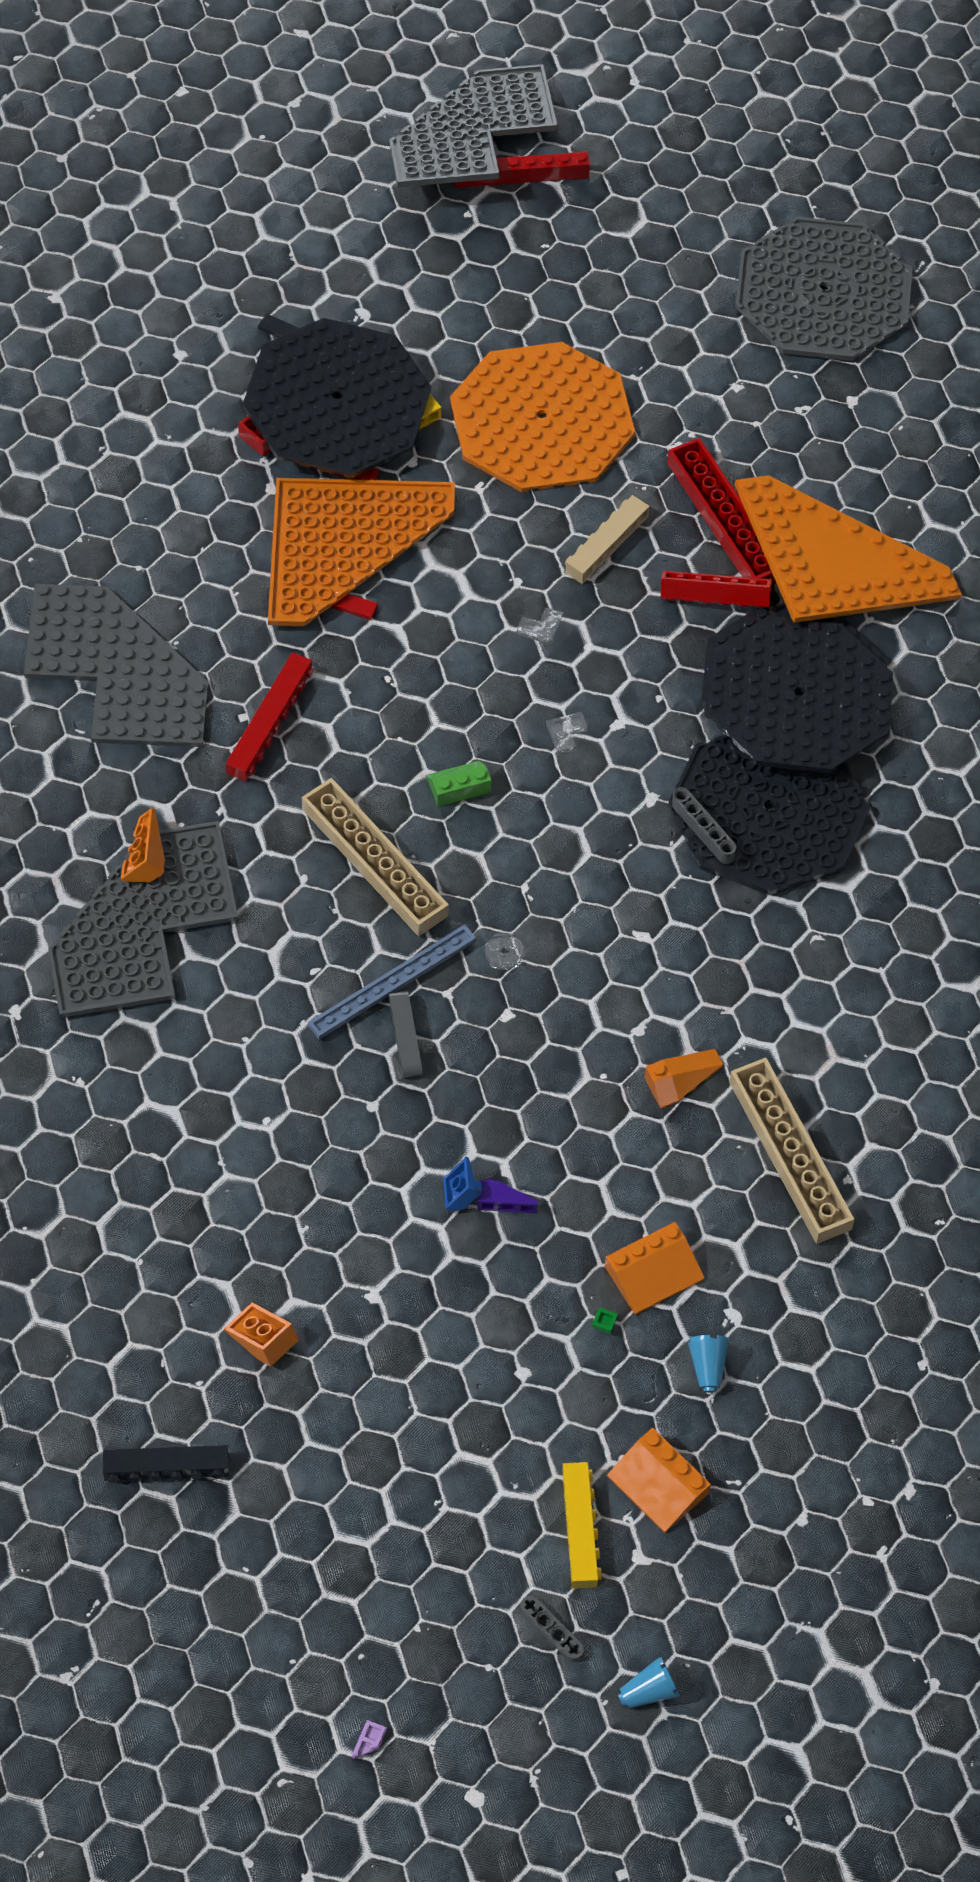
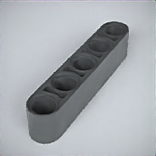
[672,787,736,864]
[388,991,423,1078]

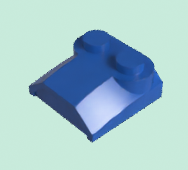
[443,1157,482,1212]

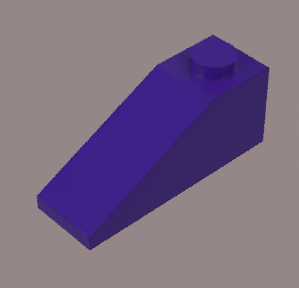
[477,1179,538,1214]

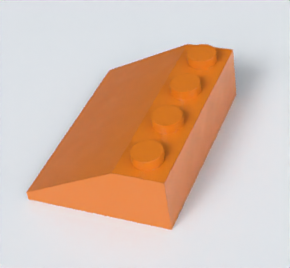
[605,1222,705,1315]
[607,1428,711,1533]

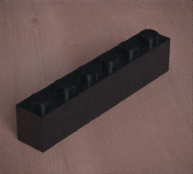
[103,1445,229,1483]

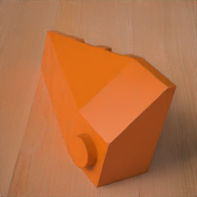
[121,808,165,882]
[644,1049,723,1109]

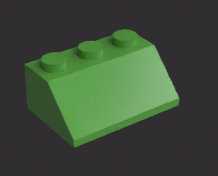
[426,761,491,807]

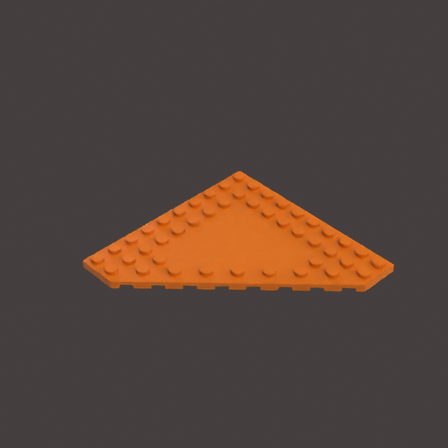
[734,476,962,623]
[268,478,455,626]

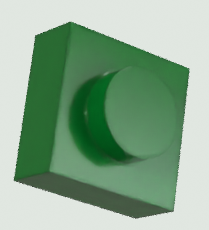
[592,1307,618,1334]

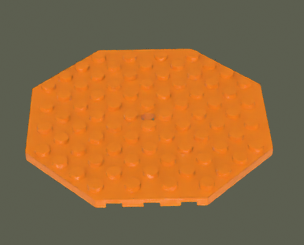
[450,342,635,492]

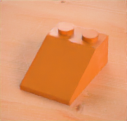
[224,1302,299,1367]

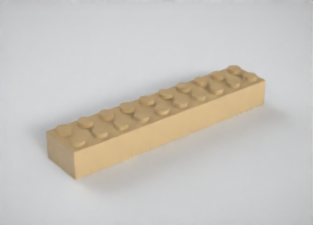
[302,778,449,937]
[729,1058,854,1244]

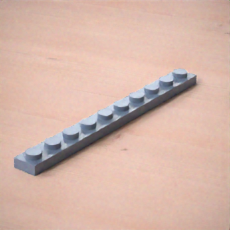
[308,925,476,1040]

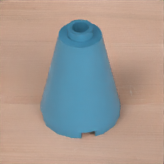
[688,1335,729,1393]
[618,1657,680,1708]

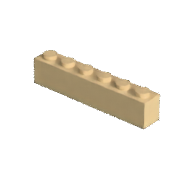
[565,495,649,584]

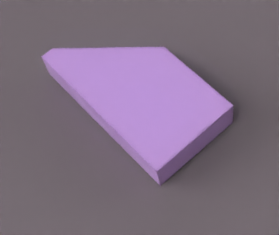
[352,1720,387,1759]

